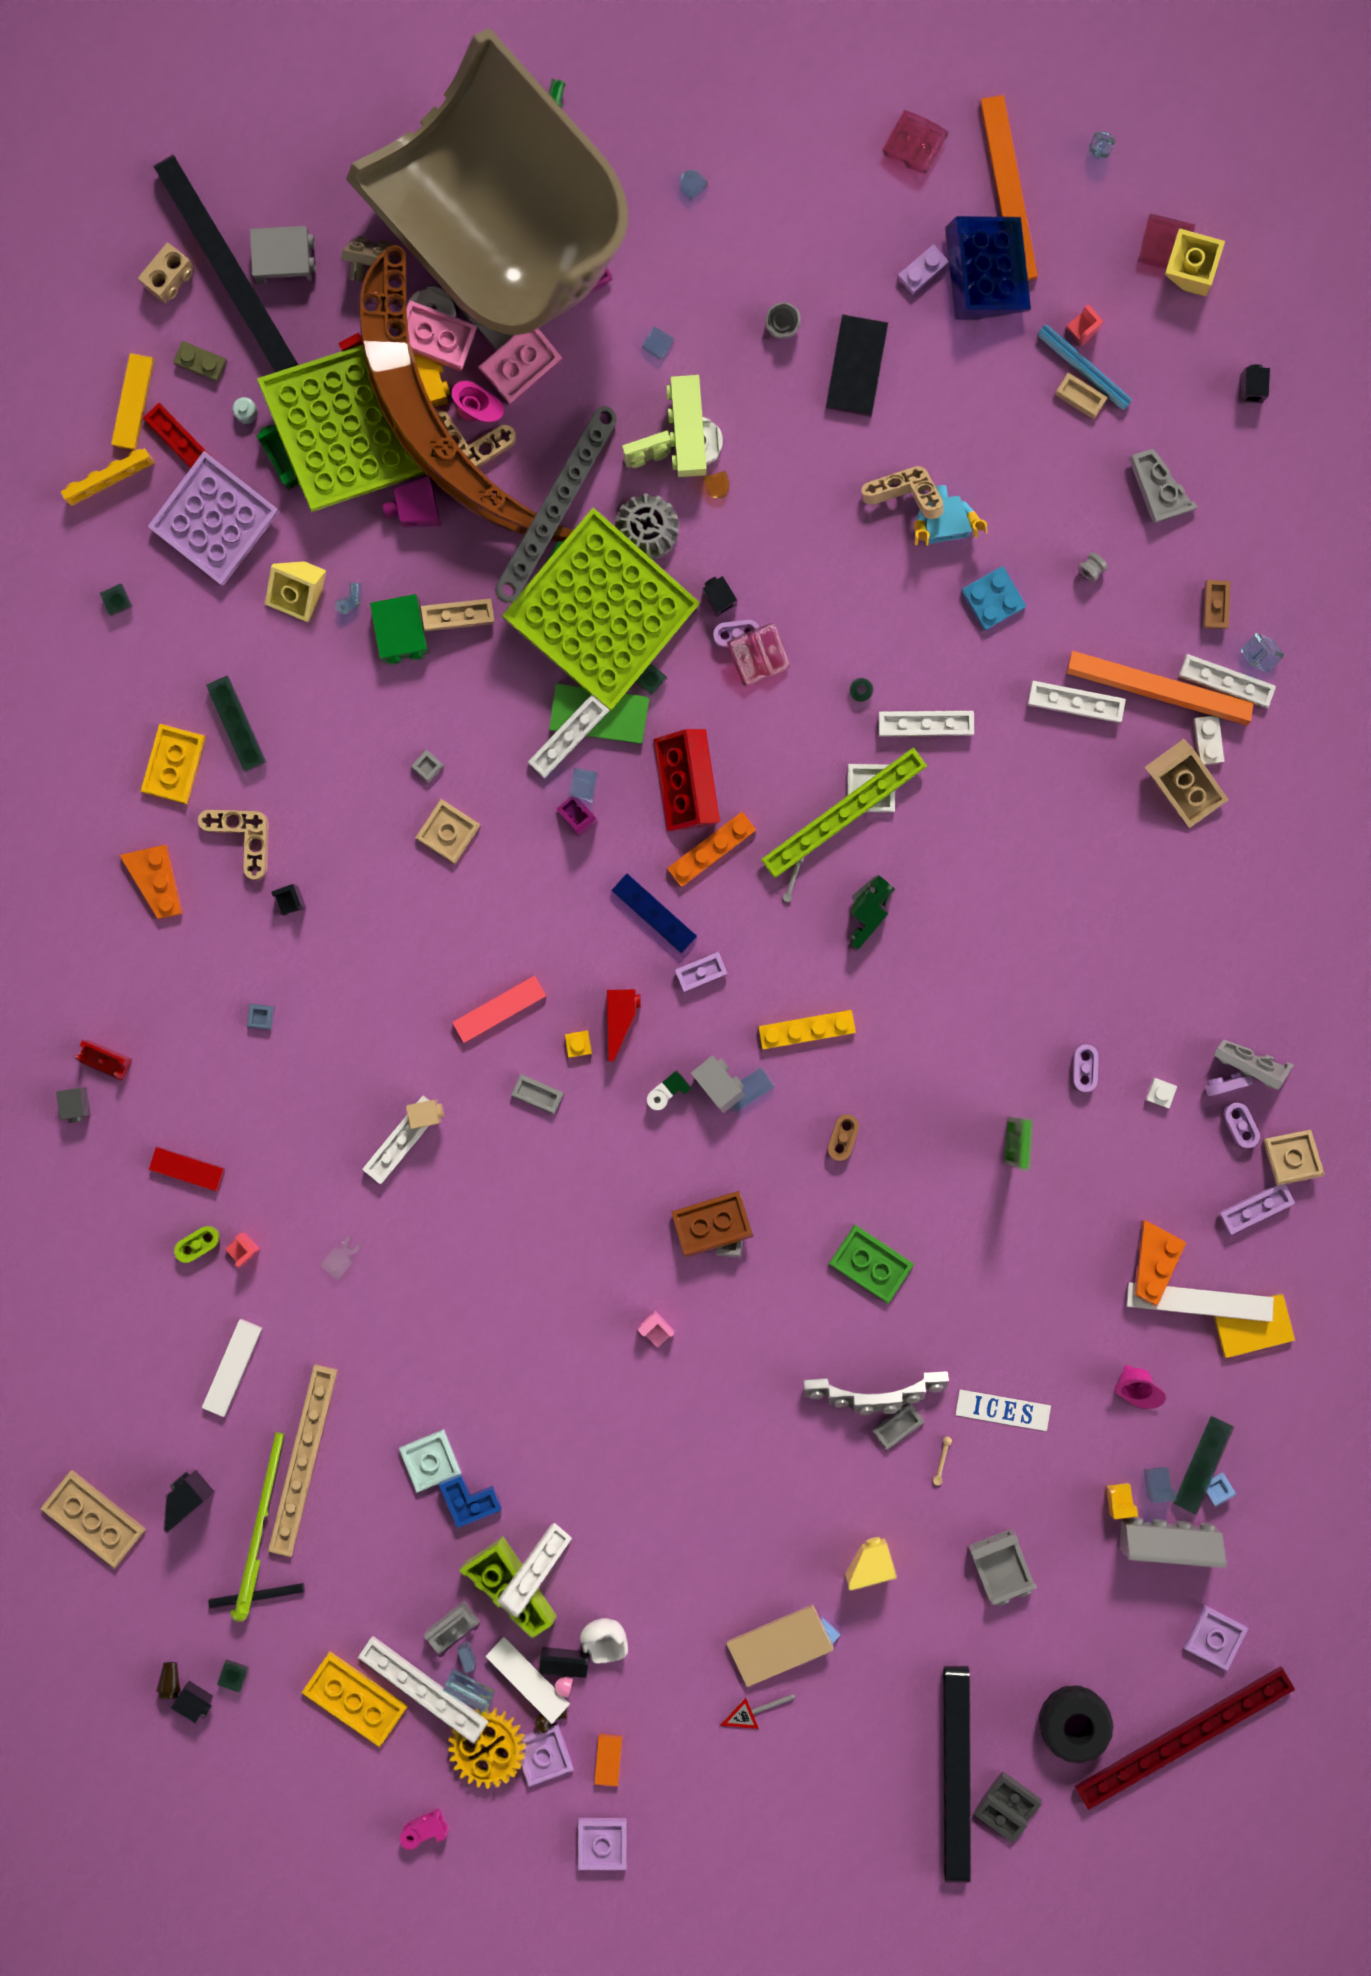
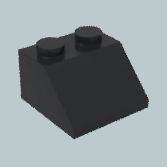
[164,1470,214,1533]

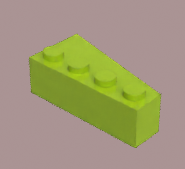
[459,1536,557,1638]

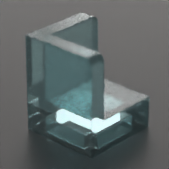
[1241,633,1285,672]
[569,768,598,802]
[1144,1467,1176,1503]

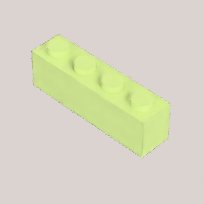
[666,375,707,477]

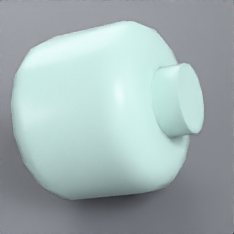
[232,397,258,424]

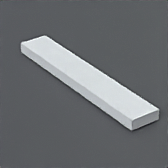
[1126,1282,1274,1322]
[358,1636,489,1744]

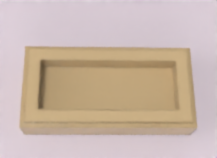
[1054,373,1108,420]

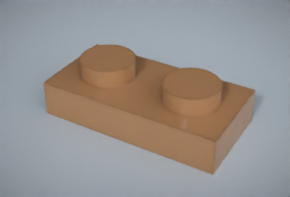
[1203,580,1231,630]

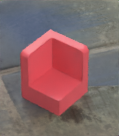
[1065,304,1104,346]
[225,1232,260,1268]

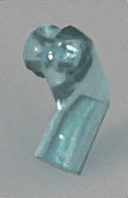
[335,582,361,614]

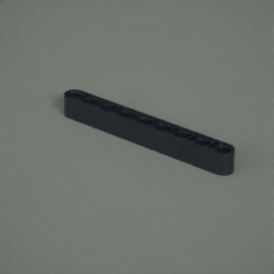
[943,1666,971,1883]

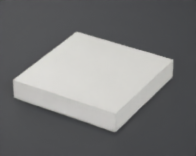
[847,764,895,813]

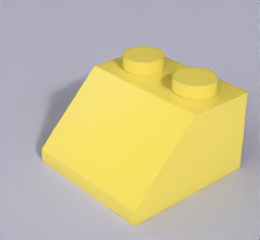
[1165,228,1225,297]

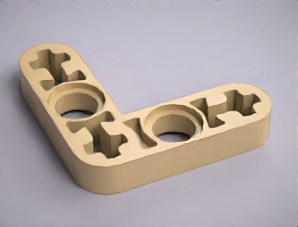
[436,411,516,468]
[861,466,944,519]
[198,810,269,880]

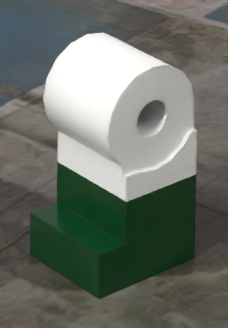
[647,1070,692,1110]

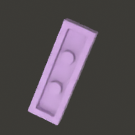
[1218,1184,1295,1235]

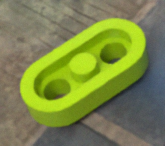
[174,1226,220,1263]

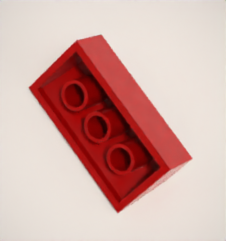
[653,729,720,832]

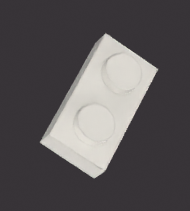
[1193,716,1224,765]

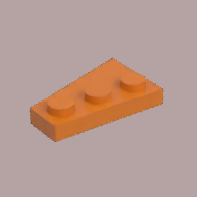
[119,844,183,919]
[1134,1220,1187,1306]

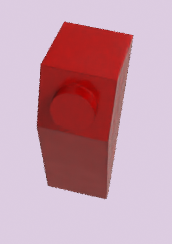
[607,989,641,1061]

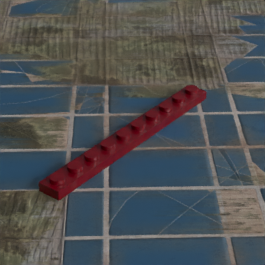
[1075,1666,1295,1810]

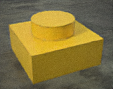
[565,1030,592,1058]

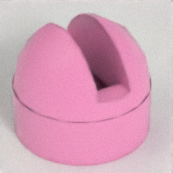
[555,1676,573,1698]

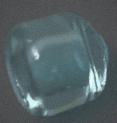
[1089,131,1115,159]

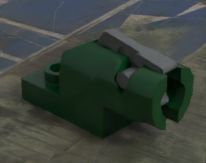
[849,875,895,951]

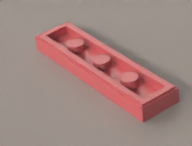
[452,975,546,1043]

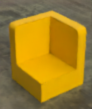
[1106,1483,1138,1519]

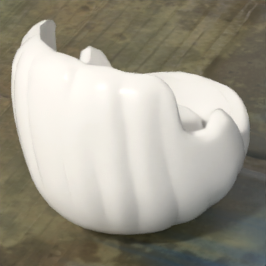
[580,1618,628,1663]

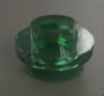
[849,678,873,702]

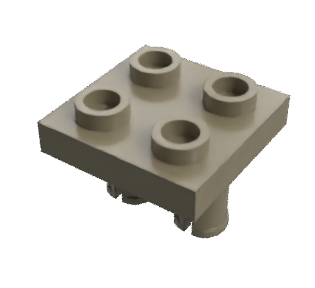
[341,236,397,281]

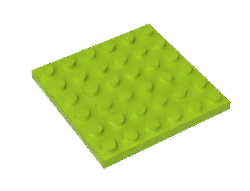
[257,345,434,512]
[501,507,700,711]

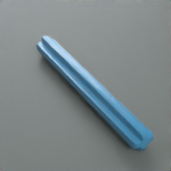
[1038,325,1132,410]

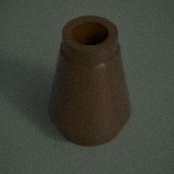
[156,1662,180,1699]

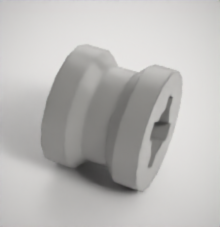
[1078,552,1108,582]

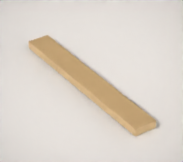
[268,1364,338,1557]

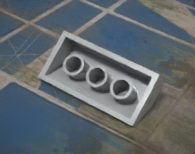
[1119,1517,1227,1568]

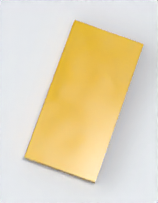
[301,1651,408,1748]

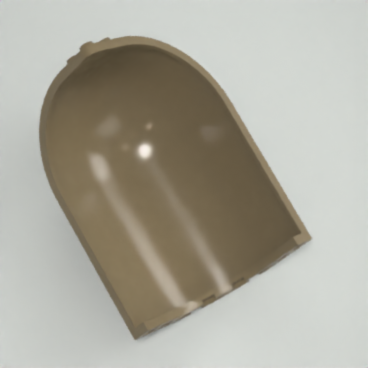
[346,28,628,335]

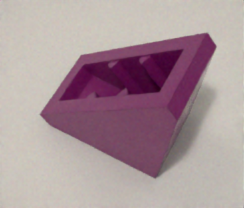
[557,794,598,837]

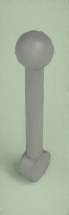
[783,858,804,902]

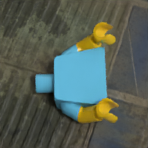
[914,485,987,546]

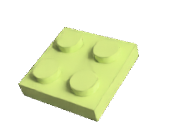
[622,430,671,468]

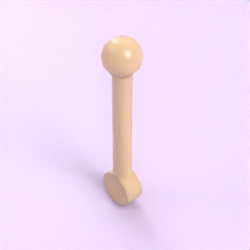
[933,1436,952,1485]

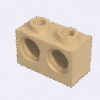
[138,242,195,304]

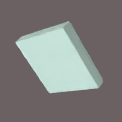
[399,1429,461,1493]

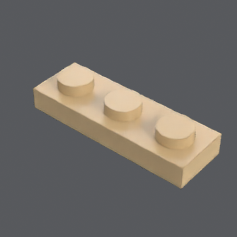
[420,599,495,632]

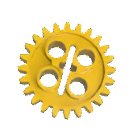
[448,1706,526,1789]

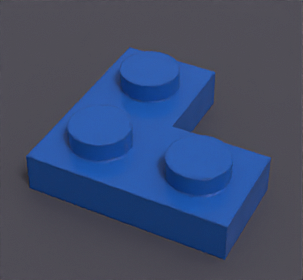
[439,1473,502,1528]

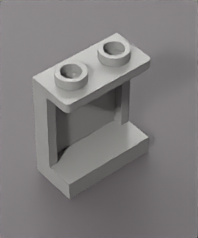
[250,226,316,284]
[968,1529,1036,1606]

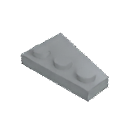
[1129,449,1198,524]
[1213,1039,1294,1090]

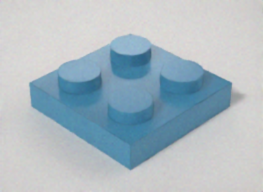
[961,566,1026,631]

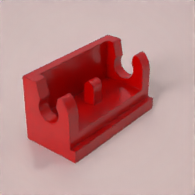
[75,1040,132,1081]

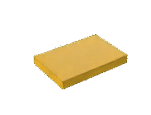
[140,724,206,805]
[1214,1293,1295,1358]

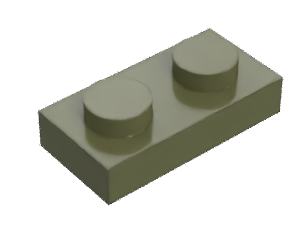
[173,341,227,382]

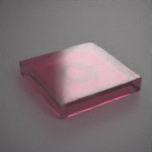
[1137,213,1195,269]

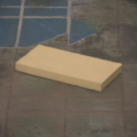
[40,1470,146,1568]
[727,1604,834,1687]

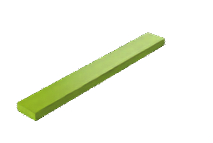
[761,747,927,879]

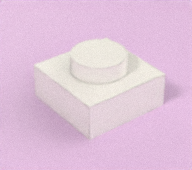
[1145,1078,1177,1108]

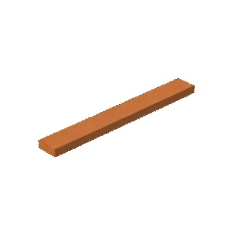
[980,95,1038,284]
[1066,651,1254,726]

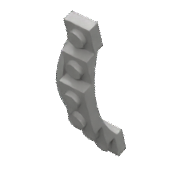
[804,1372,949,1415]

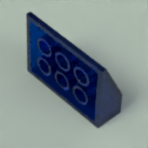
[945,216,1031,320]

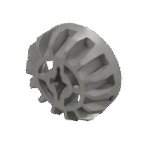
[615,494,679,560]

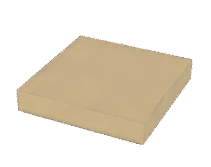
[415,799,481,864]
[1263,1130,1325,1186]

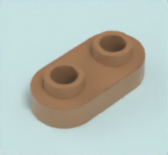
[827,1114,859,1161]

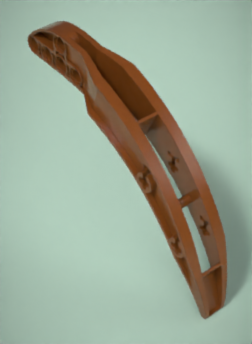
[359,246,573,542]

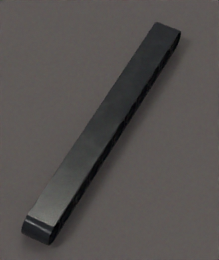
[153,154,298,372]

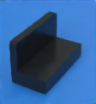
[539,1647,589,1678]

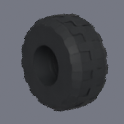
[1039,1685,1114,1763]

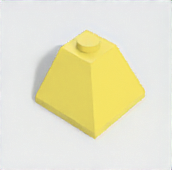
[265,561,326,622]
[845,1537,897,1590]

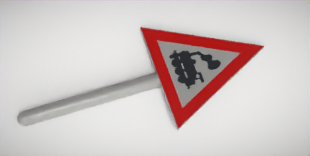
[719,1694,795,1729]

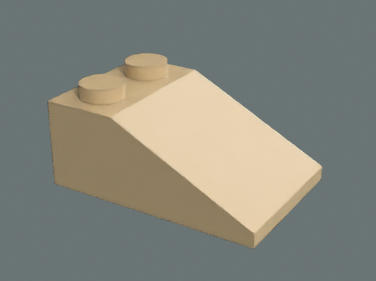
[1144,739,1229,828]

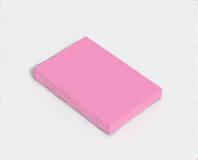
[396,300,477,372]
[478,328,562,405]

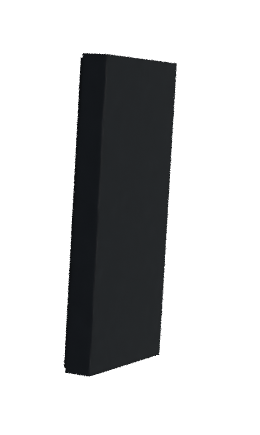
[826,314,888,416]

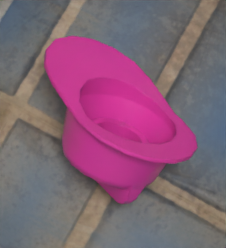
[452,381,504,422]
[1114,1365,1166,1409]

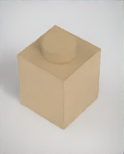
[406,1099,444,1129]

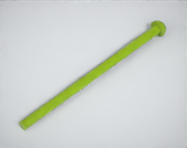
[230,1432,285,1622]

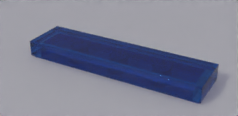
[611,873,697,954]

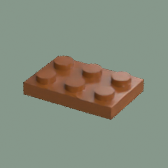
[671,1191,754,1258]

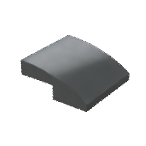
[974,1771,1042,1843]

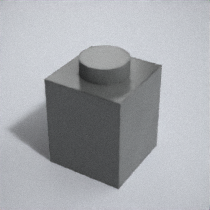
[56,1087,90,1123]

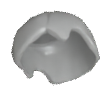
[765,302,801,339]

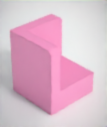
[637,1311,675,1347]

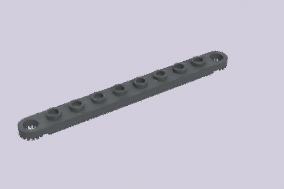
[494,406,617,603]

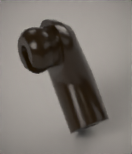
[535,1708,567,1733]

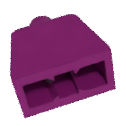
[383,476,441,527]

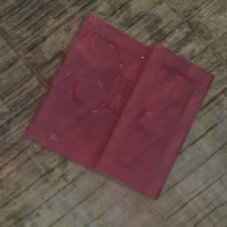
[882,110,949,174]
[727,623,790,686]

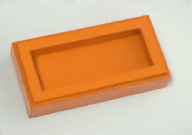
[594,1734,622,1786]

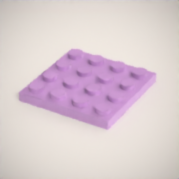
[148,451,280,586]

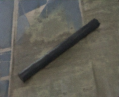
[208,1583,305,1609]

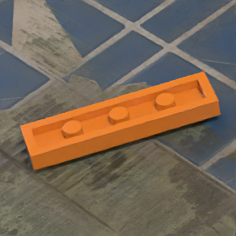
[667,811,756,888]

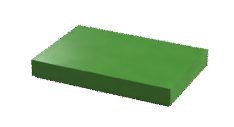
[828,1224,914,1304]

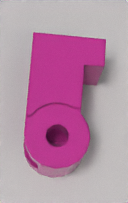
[400,1808,449,1850]

